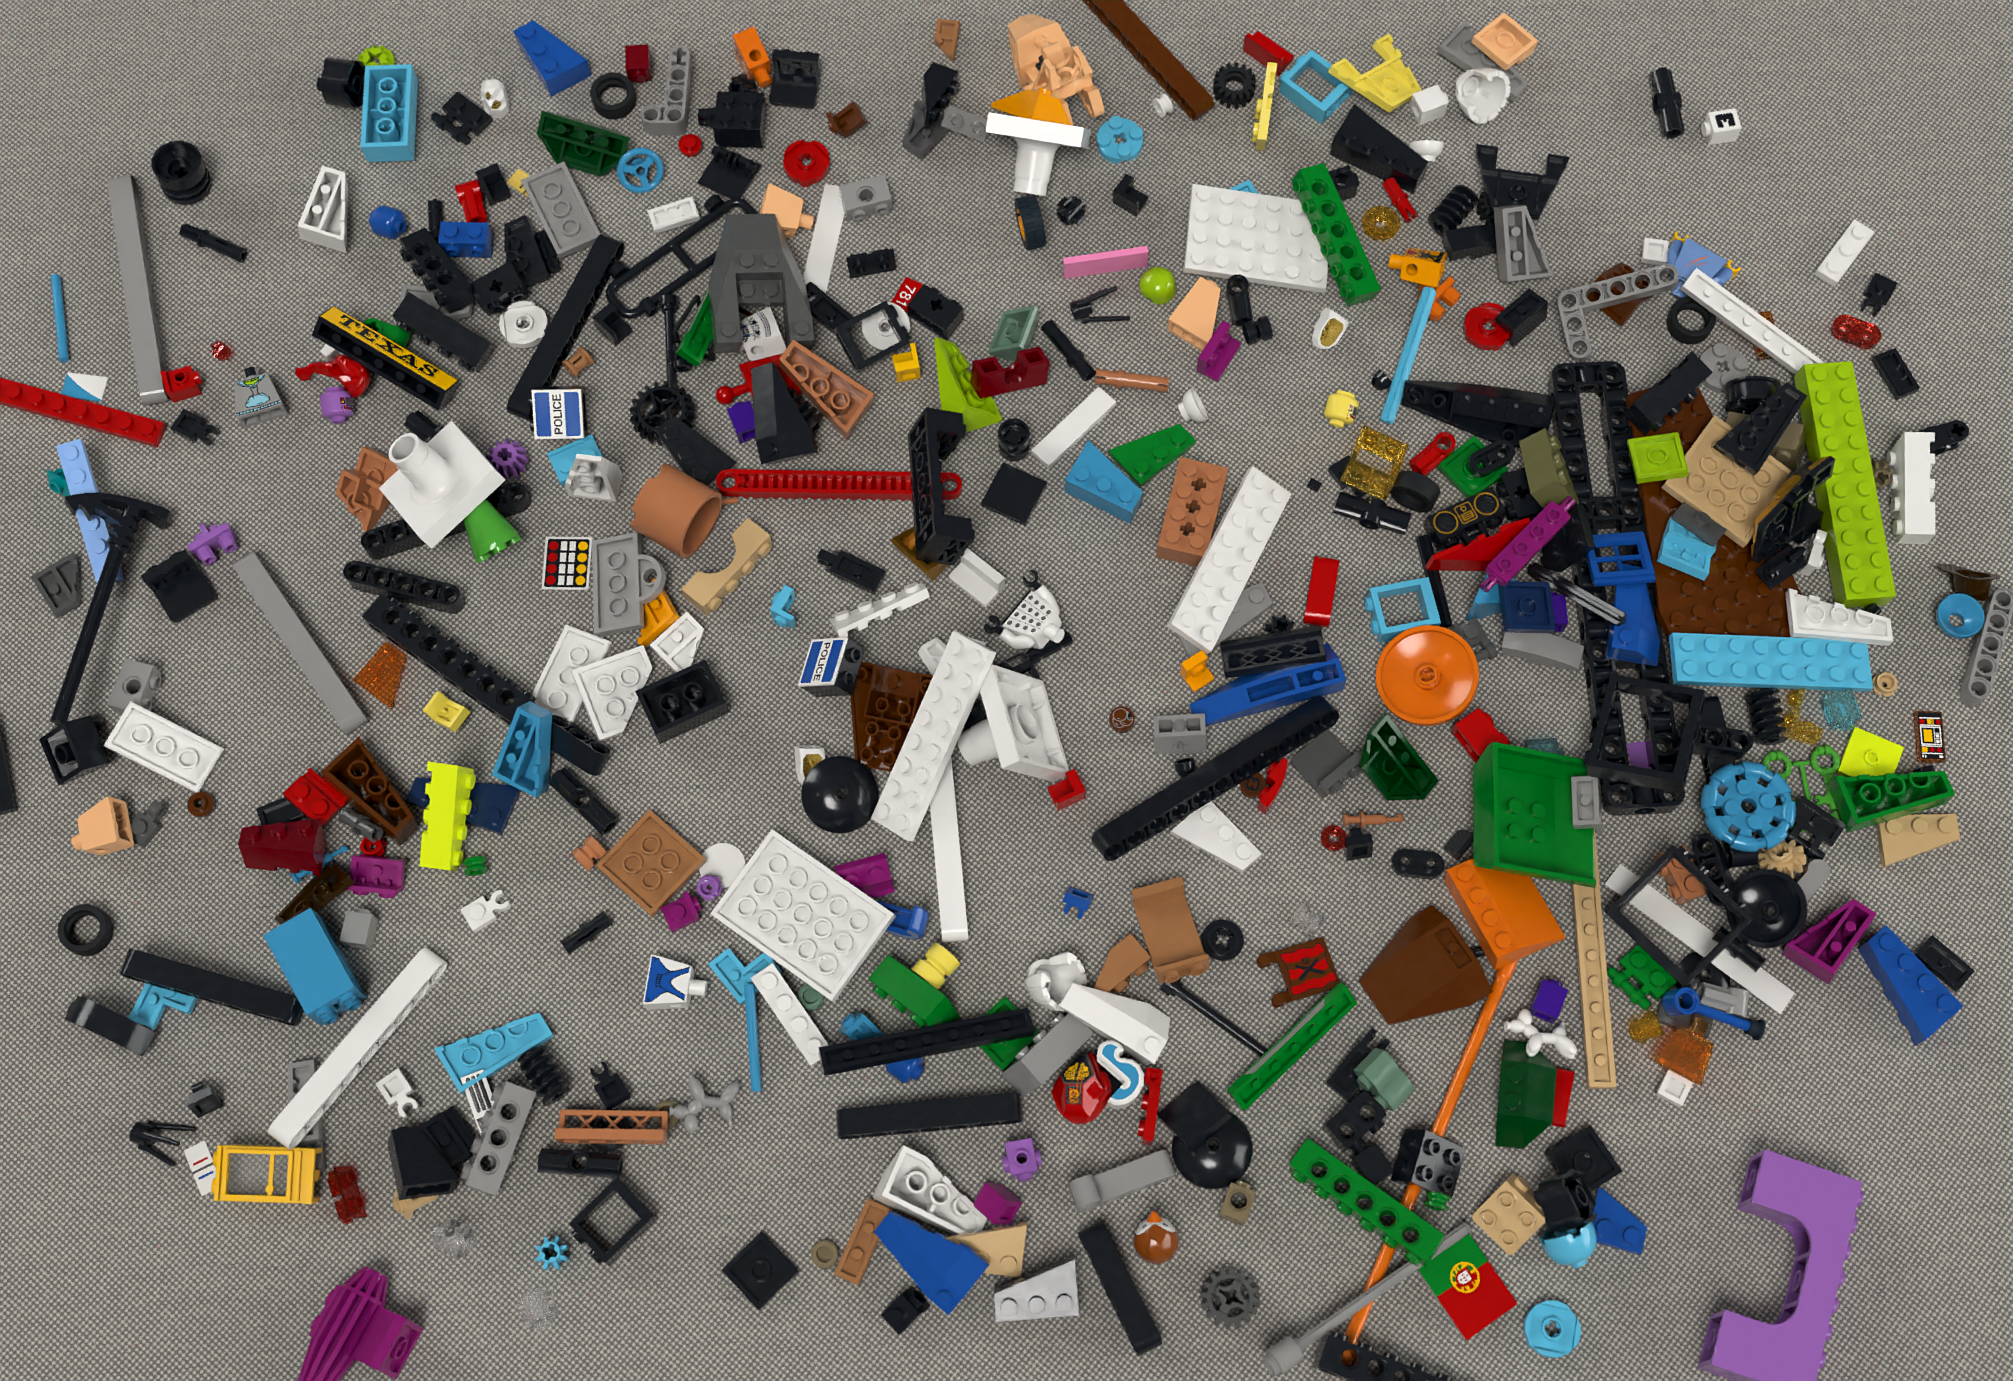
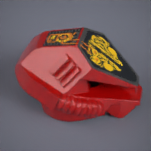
[1051,1053,1112,1125]

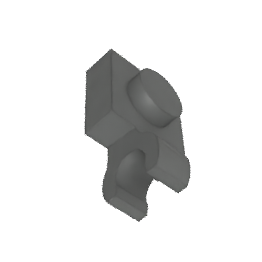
[130,800,168,848]

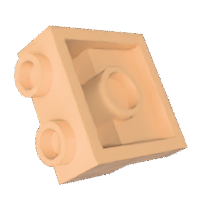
[1471,13,1538,71]

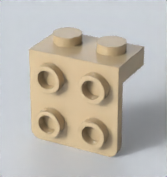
[1472,1173,1545,1255]

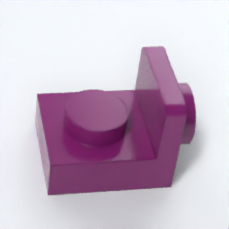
[661,891,702,933]

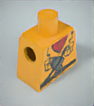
[1388,248,1447,287]

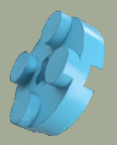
[1097,116,1143,163]
[1523,1300,1581,1358]

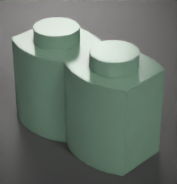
[1354,1048,1415,1112]

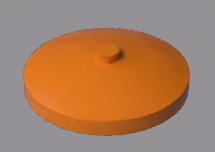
[1376,625,1480,726]

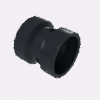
[1242,316,1273,346]

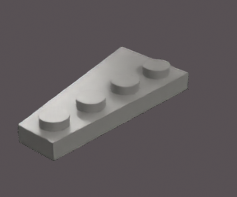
[1438,20,1528,102]
[1175,582,1273,658]

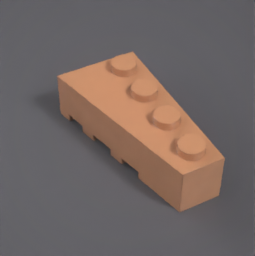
[779,340,874,440]

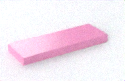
[1063,246,1148,279]

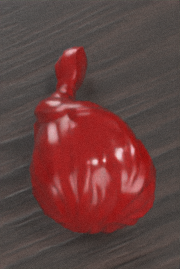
[295,354,371,398]

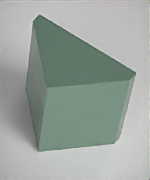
[988,305,1038,362]

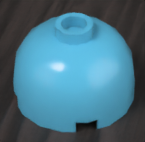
[1539,1223,1597,1268]

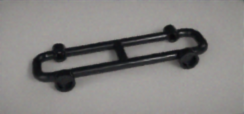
[606,194,758,319]

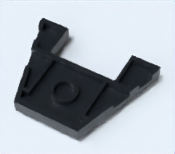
[1475,144,1569,220]

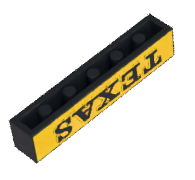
[312,306,459,411]

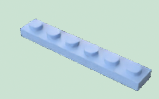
[56,439,125,583]

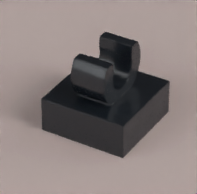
[1344,827,1373,861]
[185,1081,223,1118]

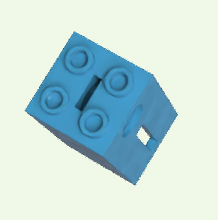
[263,908,368,1026]

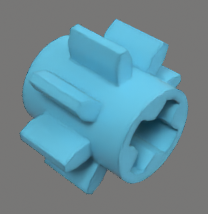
[535,1237,569,1271]

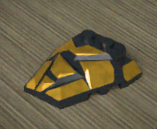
[1751,456,1835,563]

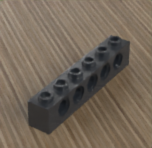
[1312,1331,1453,1381]

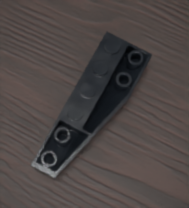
[1402,380,1556,448]

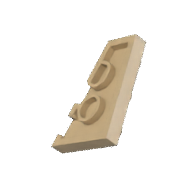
[1876,814,1960,868]
[945,1222,1027,1278]

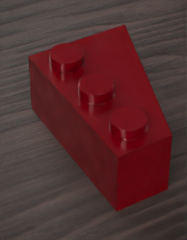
[238,819,327,876]

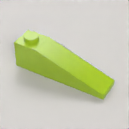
[934,337,1002,432]

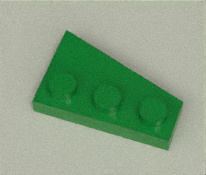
[1108,424,1196,488]

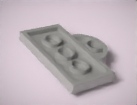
[592,532,666,637]

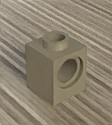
[1218,1181,1257,1227]

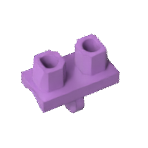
[187,522,238,566]

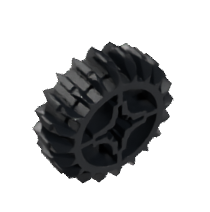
[630,381,696,446]

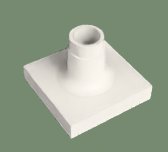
[986,112,1091,196]
[379,421,505,549]
[958,664,1069,782]

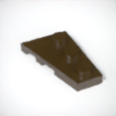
[274,861,355,925]

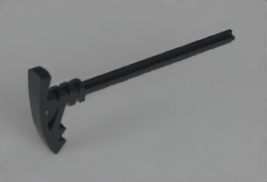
[50,493,171,726]

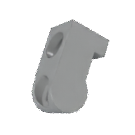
[1797,859,1830,901]

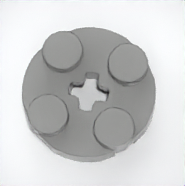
[1700,343,1748,393]

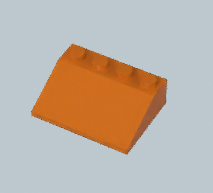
[1444,859,1566,971]

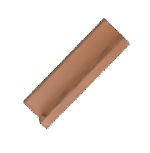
[554,1109,669,1145]

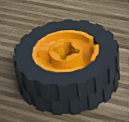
[1014,194,1046,250]

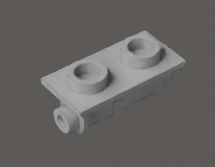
[940,104,988,142]

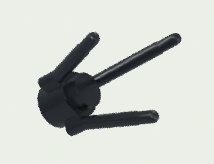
[1070,286,1130,324]
[129,1121,197,1167]

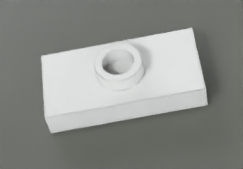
[647,196,700,234]

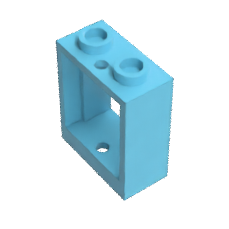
[1279,50,1353,124]
[1364,577,1441,643]

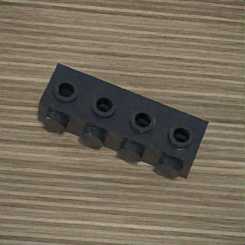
[392,292,494,373]

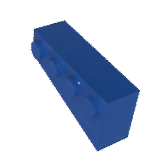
[1858,925,1964,1046]

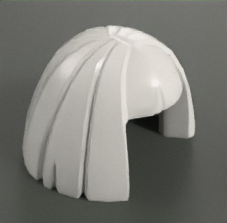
[1455,68,1510,124]
[1025,952,1087,1012]

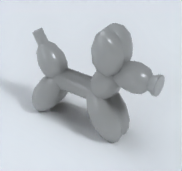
[669,1077,739,1134]

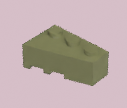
[1519,428,1580,509]

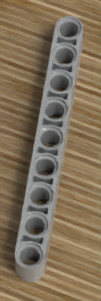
[231,550,368,735]

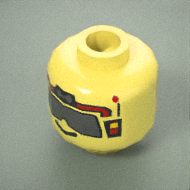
[1324,390,1359,428]

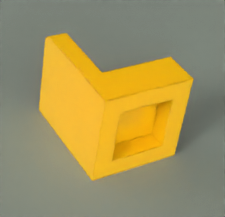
[892,343,921,383]

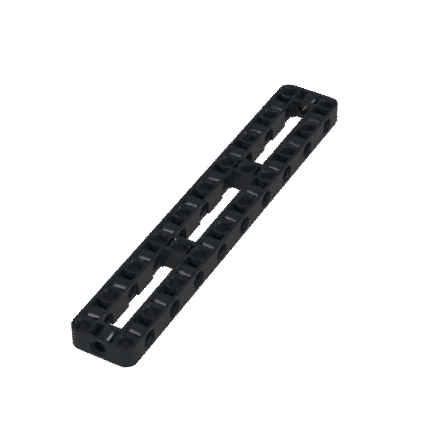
[1547,361,1685,816]

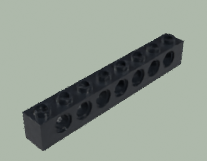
[362,594,536,726]

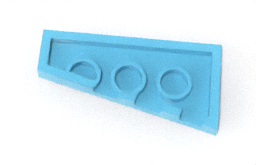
[434,1013,554,1094]

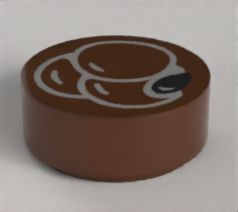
[1109,706,1135,733]

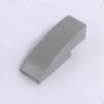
[1501,632,1584,671]

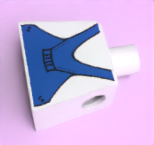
[643,955,708,1010]

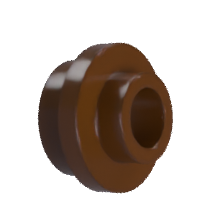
[187,792,214,818]

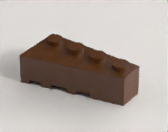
[321,736,418,846]

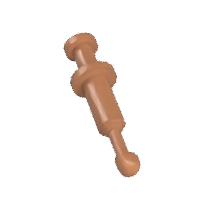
[1342,811,1404,828]

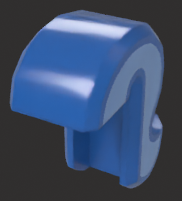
[876,901,929,940]

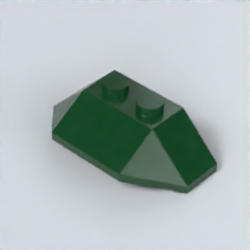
[537,111,630,177]
[1359,713,1439,801]
[1496,1040,1557,1149]

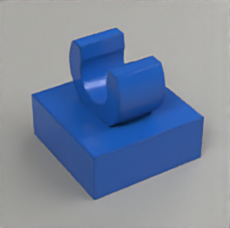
[1063,886,1094,919]

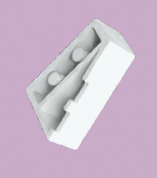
[298,165,348,253]

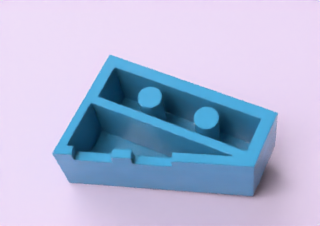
[1065,440,1143,524]
[491,701,552,798]

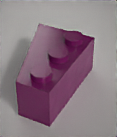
[1782,899,1877,985]

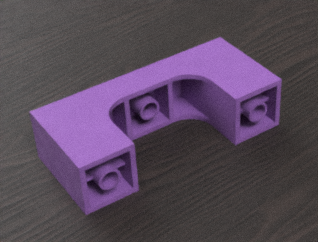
[1697,1149,1864,1381]

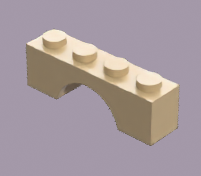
[681,518,773,616]

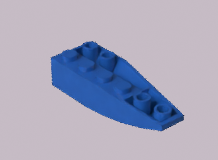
[1189,643,1346,726]

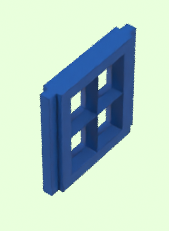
[1585,531,1656,587]

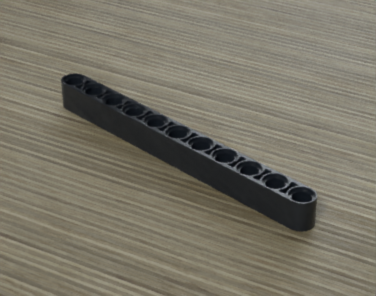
[1091,696,1339,861]

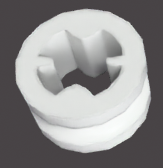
[1153,94,1174,118]

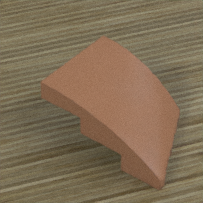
[336,446,399,532]

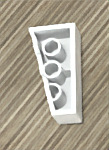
[1886,432,1935,544]

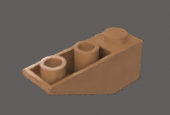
[1094,933,1151,994]

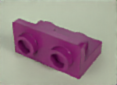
[1196,320,1241,382]
[834,853,895,898]

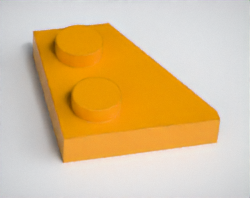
[638,578,680,647]

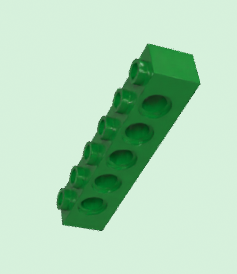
[1291,163,1381,307]
[1289,1138,1445,1267]

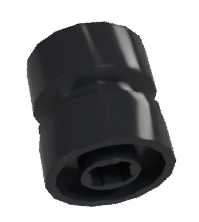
[998,418,1030,462]

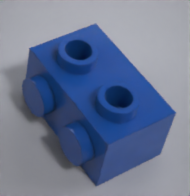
[438,222,494,258]

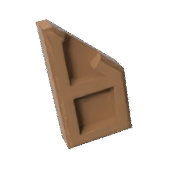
[934,18,960,62]

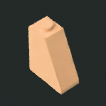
[1167,276,1221,351]

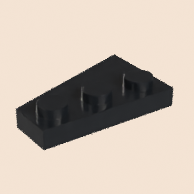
[504,215,551,287]
[653,416,737,485]

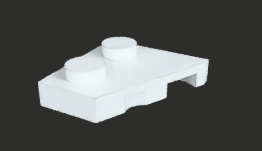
[650,612,705,673]

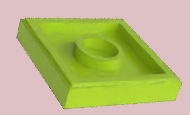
[1627,432,1689,484]

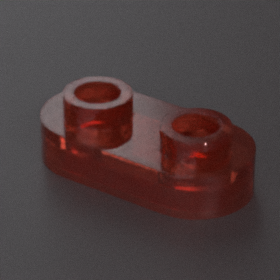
[1831,315,1881,349]

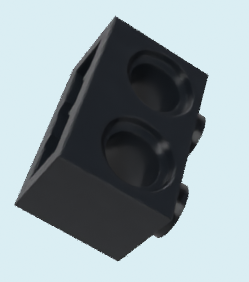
[1322,1090,1387,1153]

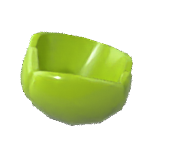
[1139,267,1177,305]

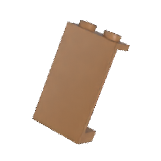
[1131,877,1210,983]

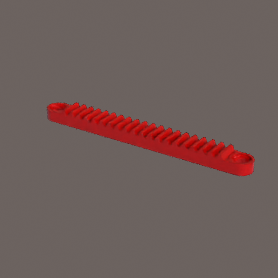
[716,469,962,501]

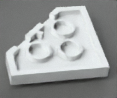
[571,645,652,742]

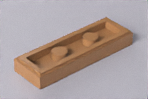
[834,1198,892,1286]

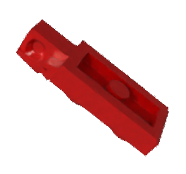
[1137,1067,1163,1146]

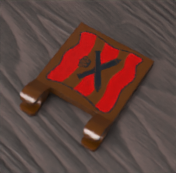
[1257,937,1340,1008]

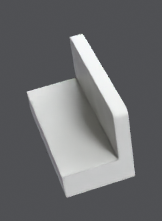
[949,548,1005,607]

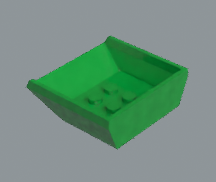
[1473,742,1596,888]

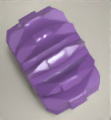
[486,438,529,481]

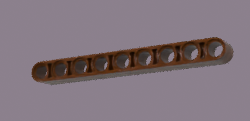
[1082,0,1215,121]

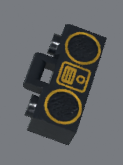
[1423,487,1507,552]

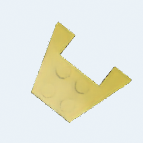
[1328,34,1422,113]
[1252,62,1277,151]

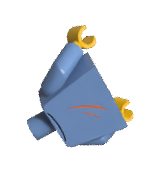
[1667,231,1741,299]

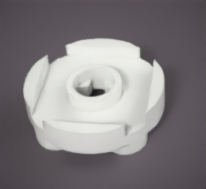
[499,301,549,348]

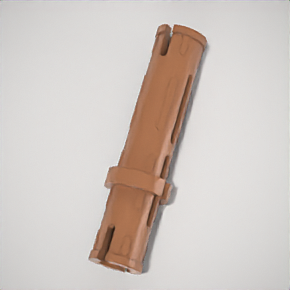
[1095,368,1169,393]

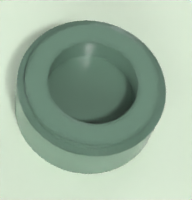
[797,984,824,1011]

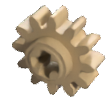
[1758,839,1807,878]

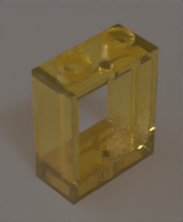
[1340,426,1409,501]

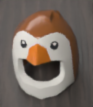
[1133,1211,1179,1265]

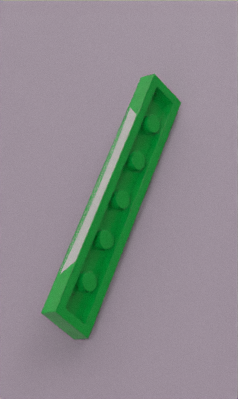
[676,288,713,367]
[1227,982,1357,1111]

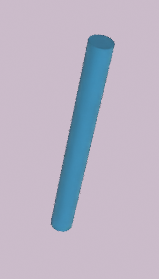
[50,274,69,362]
[744,984,762,1092]

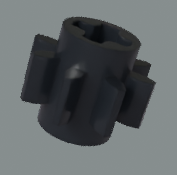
[728,74,757,93]
[1057,196,1085,226]
[668,343,692,372]
[1265,615,1295,634]

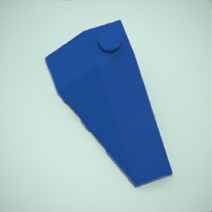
[1605,564,1660,666]
[874,1211,990,1315]

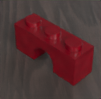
[970,346,1050,399]

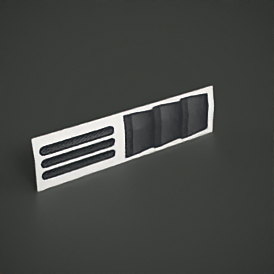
[460,1069,515,1166]

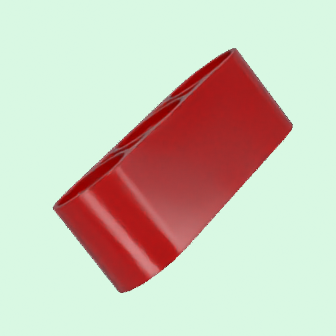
[1303,556,1339,628]

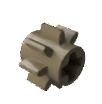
[1871,458,1894,490]

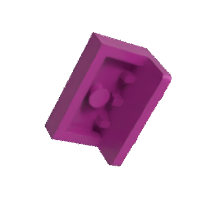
[346,854,406,898]

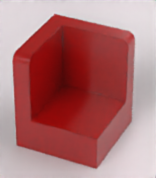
[1048,769,1086,811]

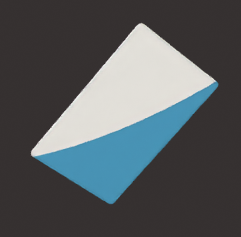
[61,372,108,401]

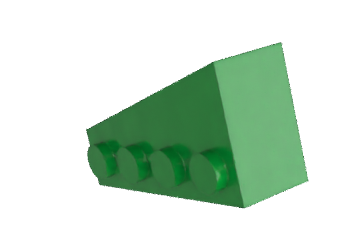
[1828,771,1955,833]

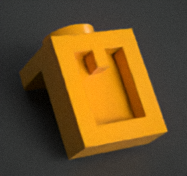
[1179,650,1214,692]

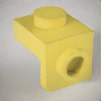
[423,691,470,733]

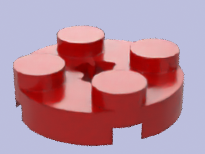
[783,140,830,187]
[1463,303,1510,351]

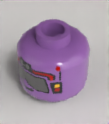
[320,387,354,424]

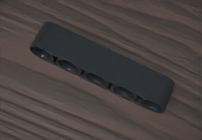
[343,560,465,614]
[1078,1221,1163,1357]

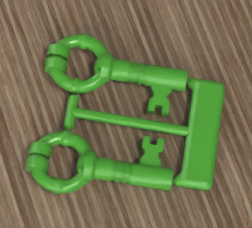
[1762,745,1840,832]

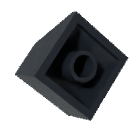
[39,716,110,786]

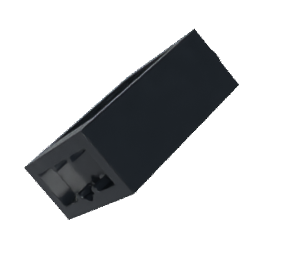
[833,301,910,374]
[569,1177,658,1266]

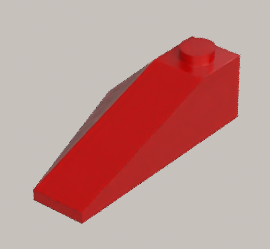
[1425,517,1531,571]

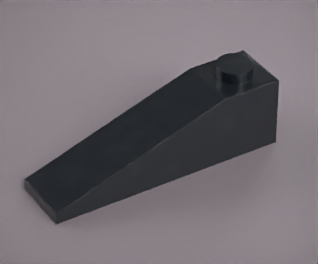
[751,362,817,465]

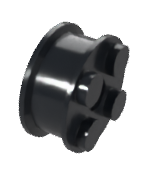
[1725,376,1781,415]

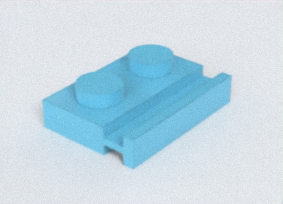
[547,434,602,486]

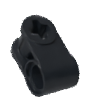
[1919,420,1969,456]

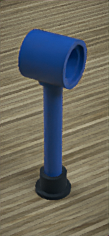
[1662,987,1766,1041]

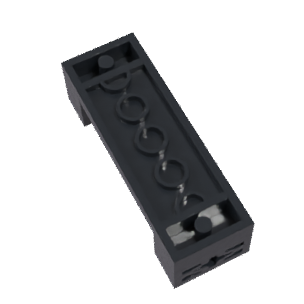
[908,407,975,566]

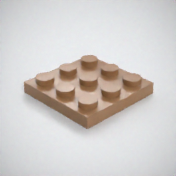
[595,809,706,918]

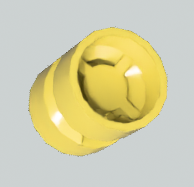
[911,942,960,990]

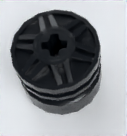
[151,140,211,205]

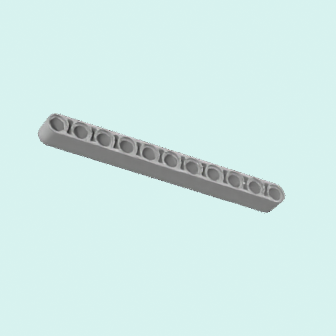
[107,174,170,406]

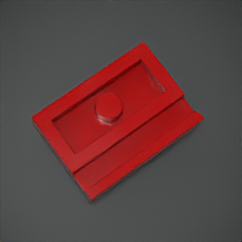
[283,768,348,827]

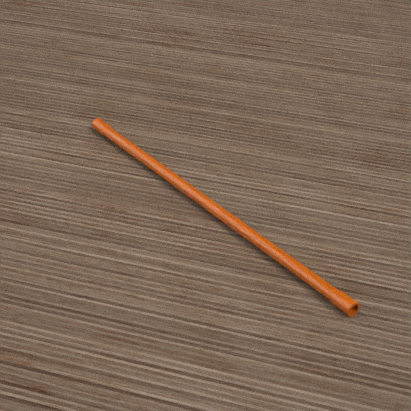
[1341,960,1519,1367]

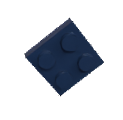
[1498,581,1556,633]

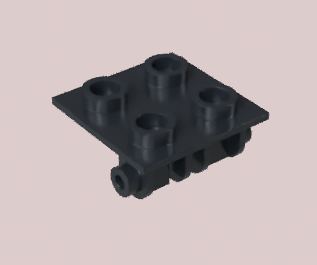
[697,145,761,199]

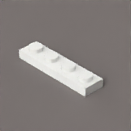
[751,963,829,1066]

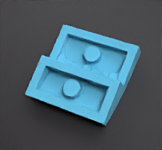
[1657,516,1716,581]

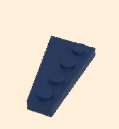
[406,777,522,835]

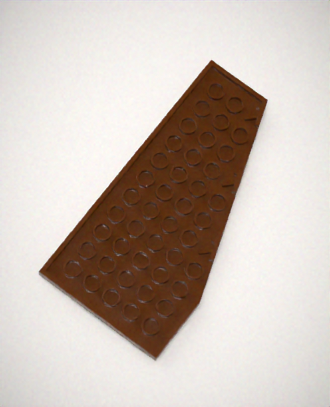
[1625,388,1802,642]

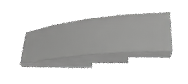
[287,1060,325,1172]

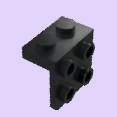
[769,49,822,109]
[141,549,216,623]
[1391,1129,1465,1199]

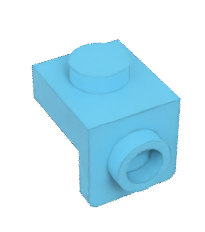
[770,585,796,629]

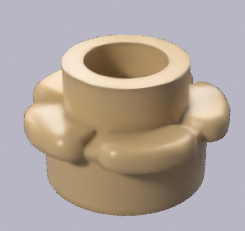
[1872,672,1898,697]

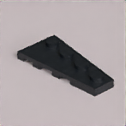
[1713,382,1807,475]

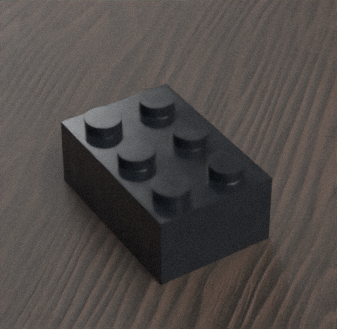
[635,660,729,744]

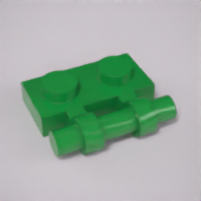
[1607,945,1677,1011]

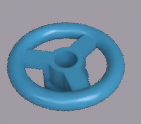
[617,147,664,193]

